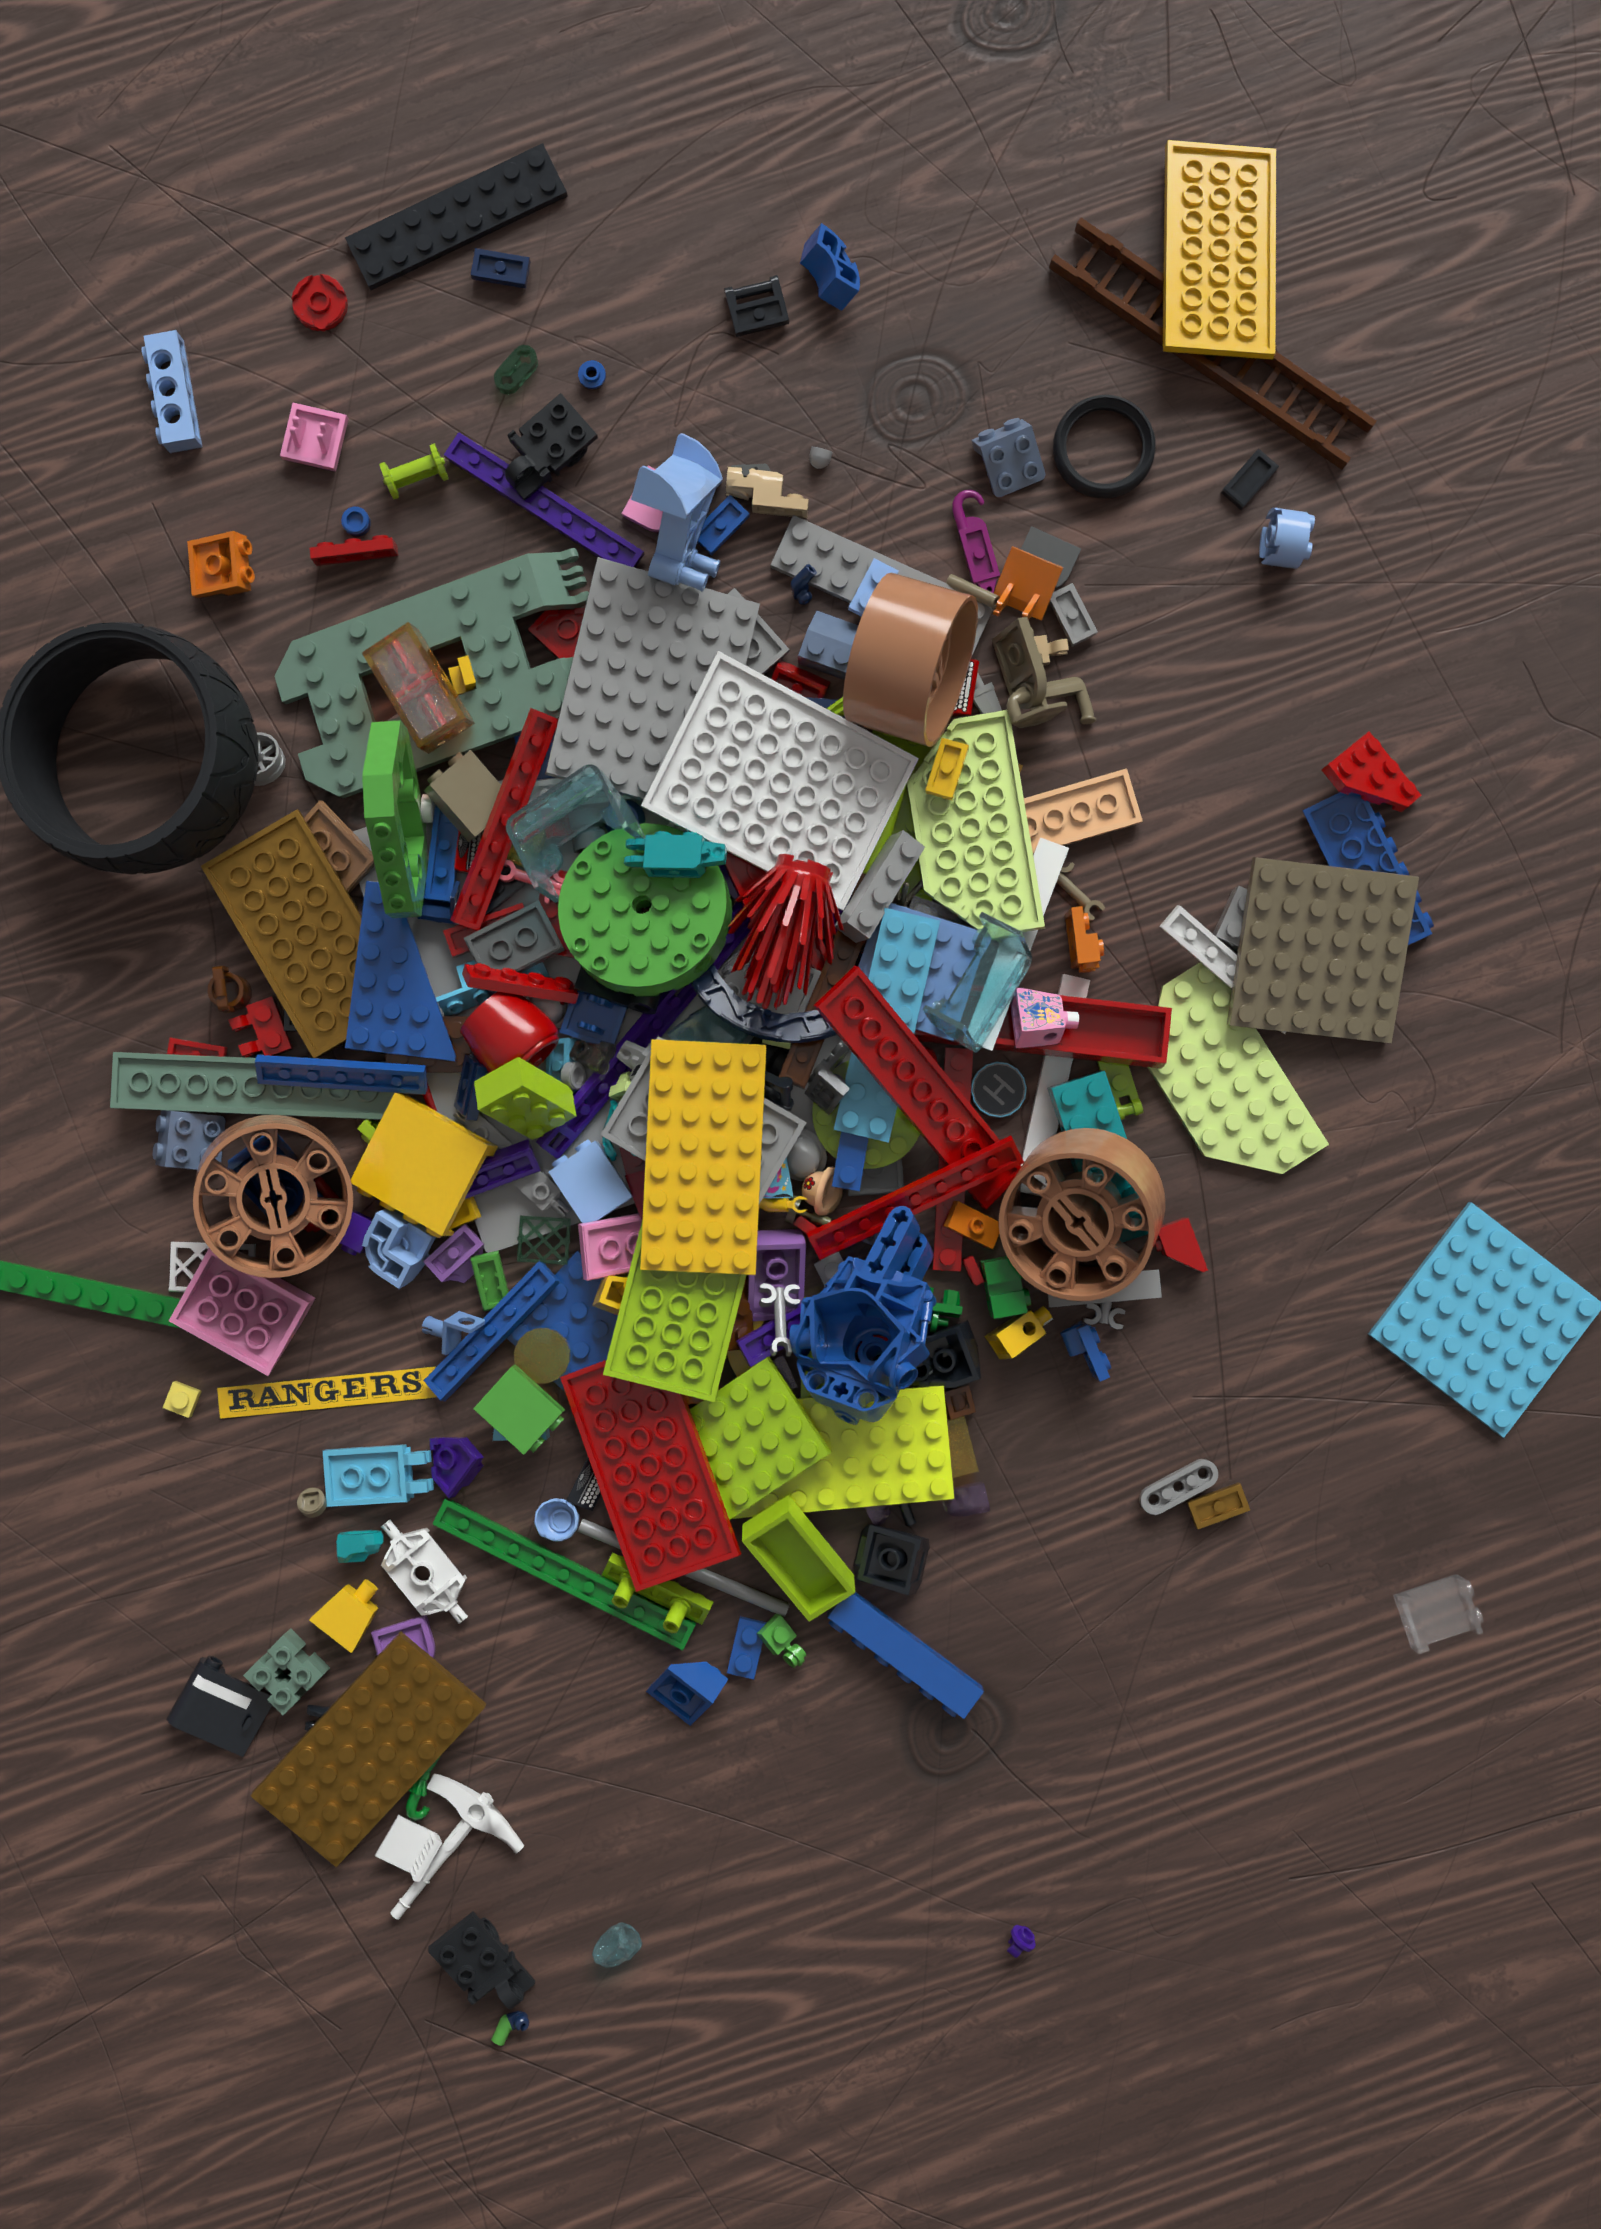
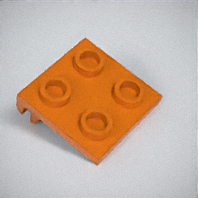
[993,546,1063,621]

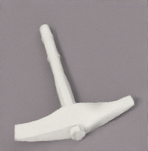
[390,1773,524,1920]

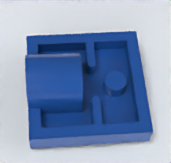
[1060,1321,1112,1382]

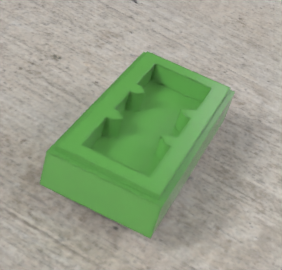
[470,1251,509,1311]

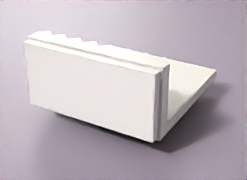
[375,1815,442,1882]

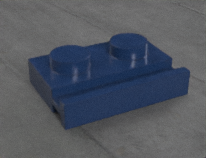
[454,1053,488,1121]

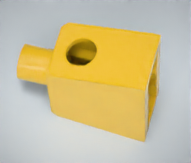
[984,1306,1053,1359]
[309,1579,378,1653]

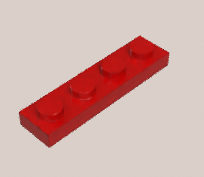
[462,963,579,1004]

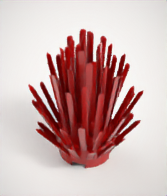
[728,854,845,1010]

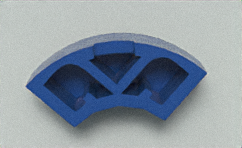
[800,223,860,311]

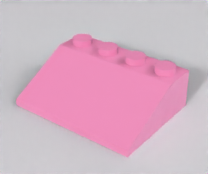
[169,1248,316,1376]

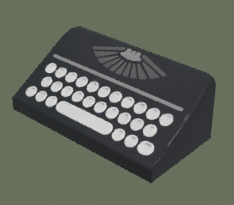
[566,1458,601,1511]

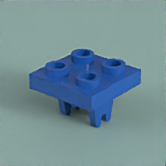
[559,991,628,1051]

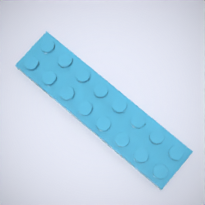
[834,908,940,1143]

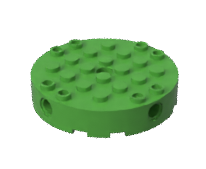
[558,823,732,996]

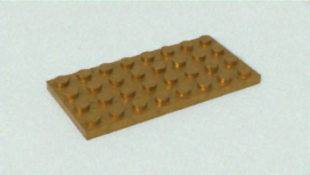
[201,809,362,1058]
[251,1631,486,1867]

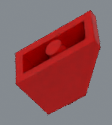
[1154,1217,1208,1272]

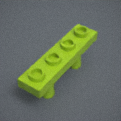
[601,1552,713,1633]

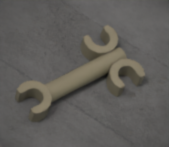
[1056,862,1105,922]

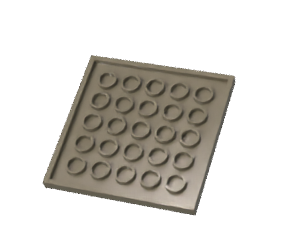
[1227,857,1419,1043]

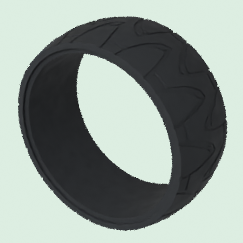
[0,622,259,875]

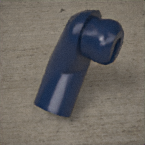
[791,564,817,605]

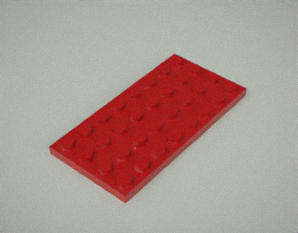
[560,1360,742,1592]

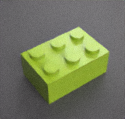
[474,1057,576,1140]

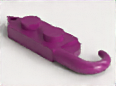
[952,490,1000,593]

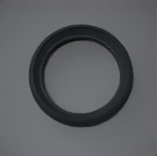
[1053,395,1156,499]

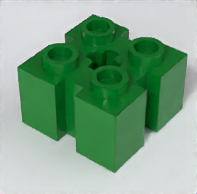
[979,1256,1031,1319]

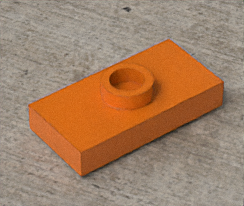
[944,1201,1000,1249]

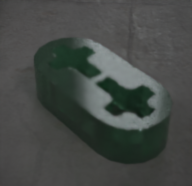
[494,345,538,395]

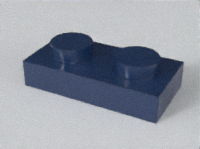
[471,248,531,288]

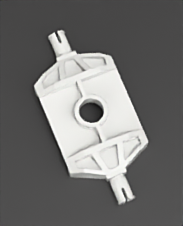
[381,1519,468,1624]

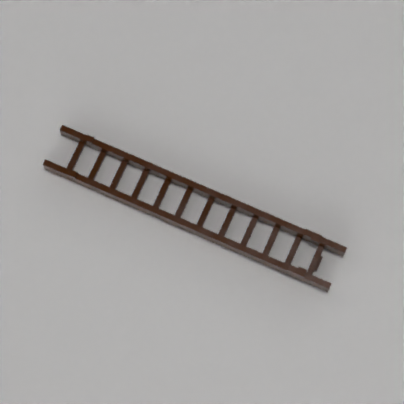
[1049,217,1377,470]

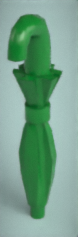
[406,1757,440,1820]

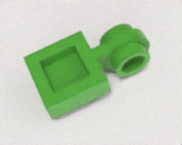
[756,1614,806,1668]

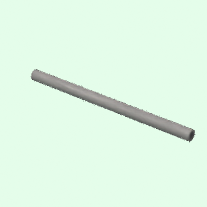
[577,1519,790,1617]

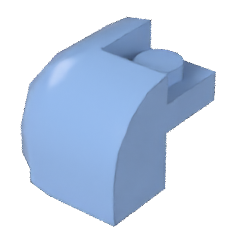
[362,1209,436,1289]

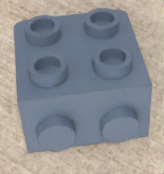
[971,418,1045,497]
[153,1110,225,1170]

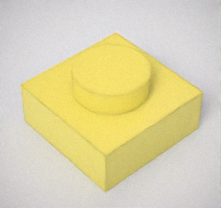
[163,1381,202,1418]

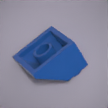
[646,1662,728,1726]

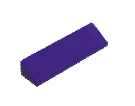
[465,1139,540,1199]

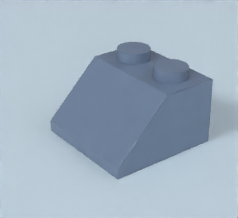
[798,611,858,680]

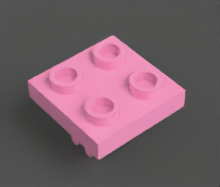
[280,403,349,472]

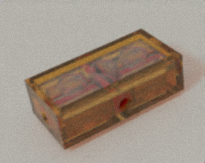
[362,622,475,754]

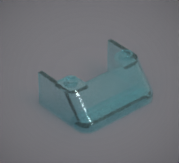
[506,764,646,903]
[923,912,1032,1052]

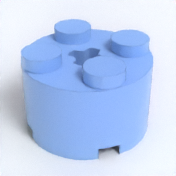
[1259,507,1315,569]

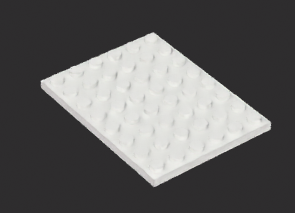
[641,651,919,911]

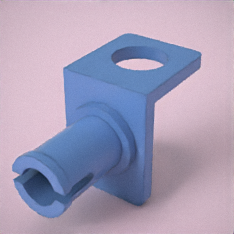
[422,1311,485,1355]

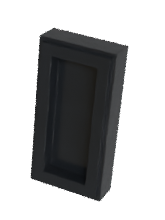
[1221,448,1279,510]

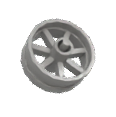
[254,732,286,786]

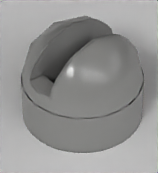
[809,446,833,469]

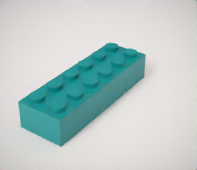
[1047,1070,1149,1242]

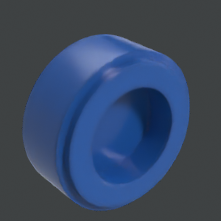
[341,507,371,537]

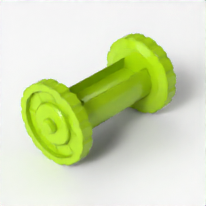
[379,443,449,499]

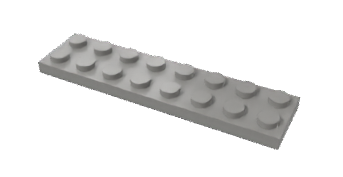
[771,515,993,657]

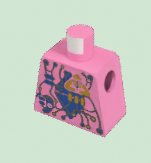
[1010,988,1079,1048]

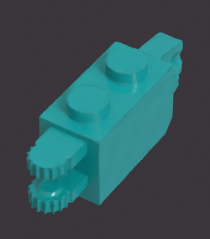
[624,831,727,878]

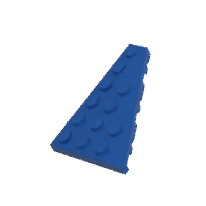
[345,881,457,1062]

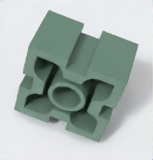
[243,1628,330,1715]

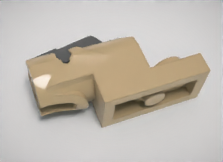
[726,463,808,518]

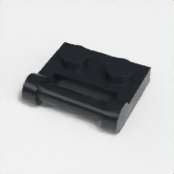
[724,275,789,337]

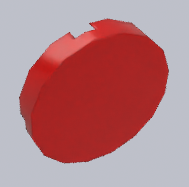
[292,274,348,331]

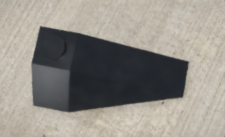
[859,1320,981,1388]

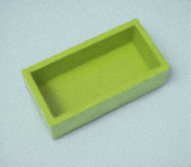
[742,1495,855,1622]

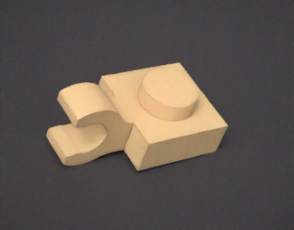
[1034,635,1069,665]

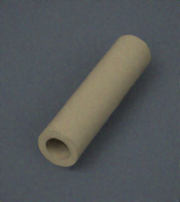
[946,574,1000,609]

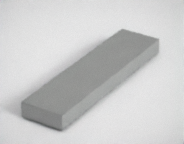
[1048,1269,1162,1307]

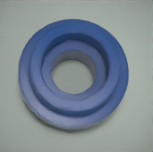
[578,360,606,389]

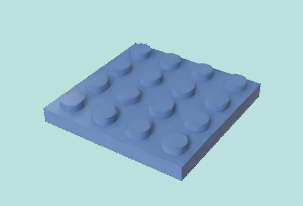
[858,903,987,1042]

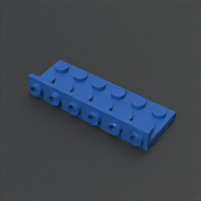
[1303,792,1434,945]

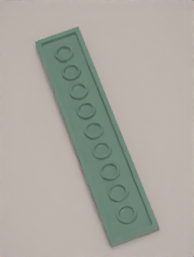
[110,1052,394,1120]

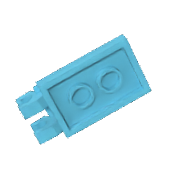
[323,1444,434,1507]

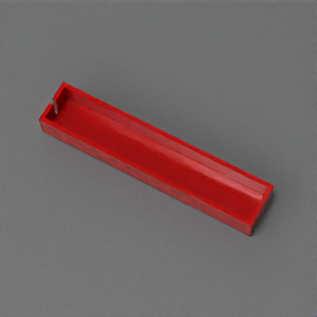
[914,985,1172,1069]

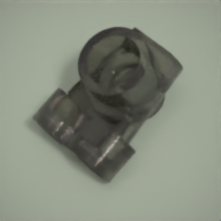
[569,1040,616,1075]

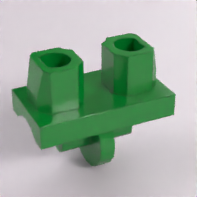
[929,1287,963,1333]

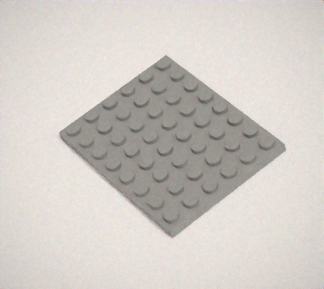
[545,557,760,801]

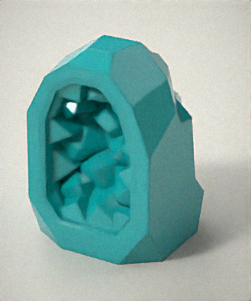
[336,1530,384,1563]

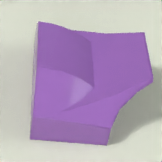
[423,1224,485,1283]

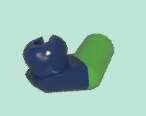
[491,2011,530,2046]

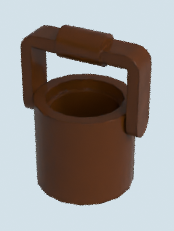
[207,966,252,1013]

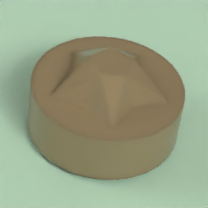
[297,1488,327,1518]

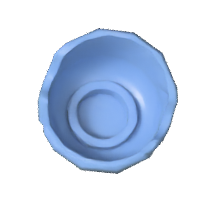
[534,1498,579,1542]

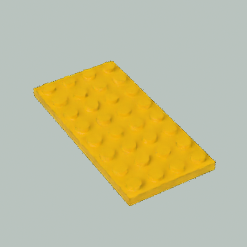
[1163,140,1276,359]
[640,1039,766,1275]

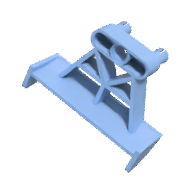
[631,433,723,592]

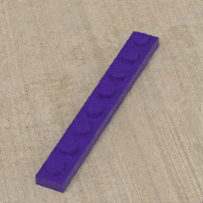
[444,432,645,568]

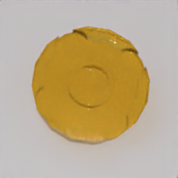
[514,1328,570,1384]

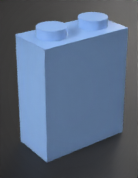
[549,1139,633,1223]

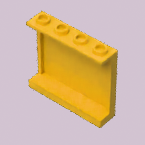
[351,1093,498,1238]

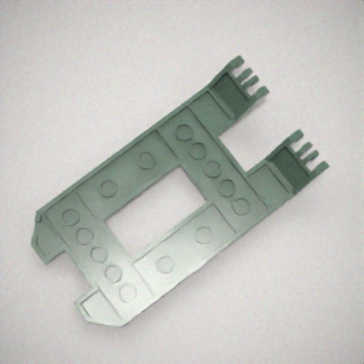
[274,548,589,799]

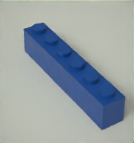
[827,1591,984,1719]

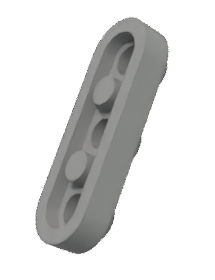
[1139,1459,1218,1515]

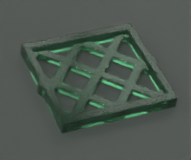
[517,1215,571,1265]

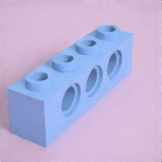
[142,330,202,453]

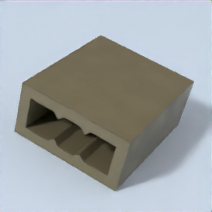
[424,750,501,842]

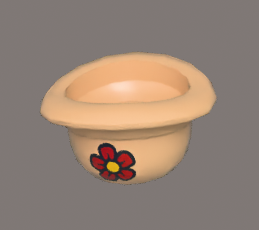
[802,1166,843,1216]

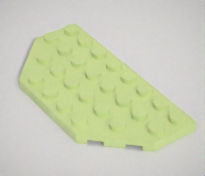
[907,710,1045,938]
[1147,962,1329,1174]

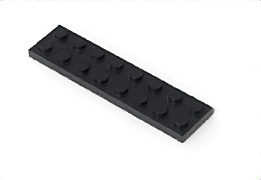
[345,143,568,291]

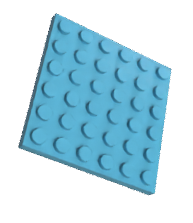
[1368,1202,1601,1438]

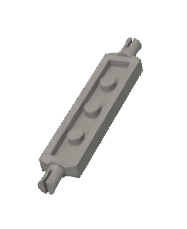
[453,1110,571,1218]

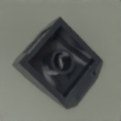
[853,1524,930,1595]

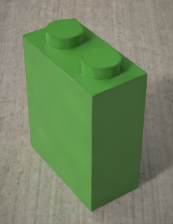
[473,1364,565,1455]

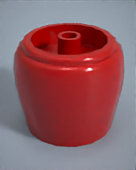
[460,992,559,1073]

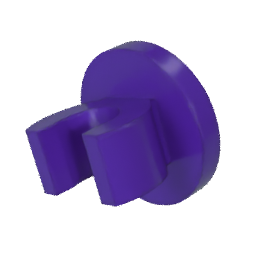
[1007,1925,1035,1958]

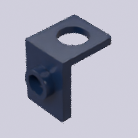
[417,881,460,924]

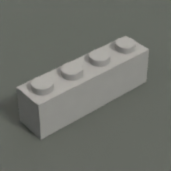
[835,830,925,943]

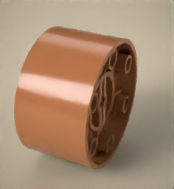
[843,573,978,747]
[193,1115,353,1278]
[999,1128,1165,1301]

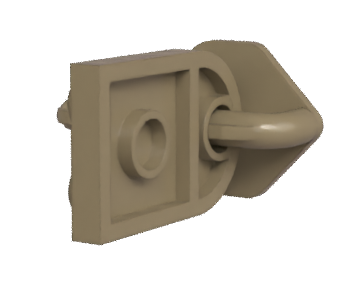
[992,617,1096,728]

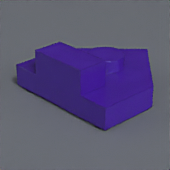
[430,1437,484,1498]

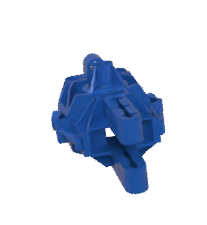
[790,1206,937,1425]

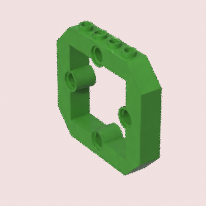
[362,720,428,918]

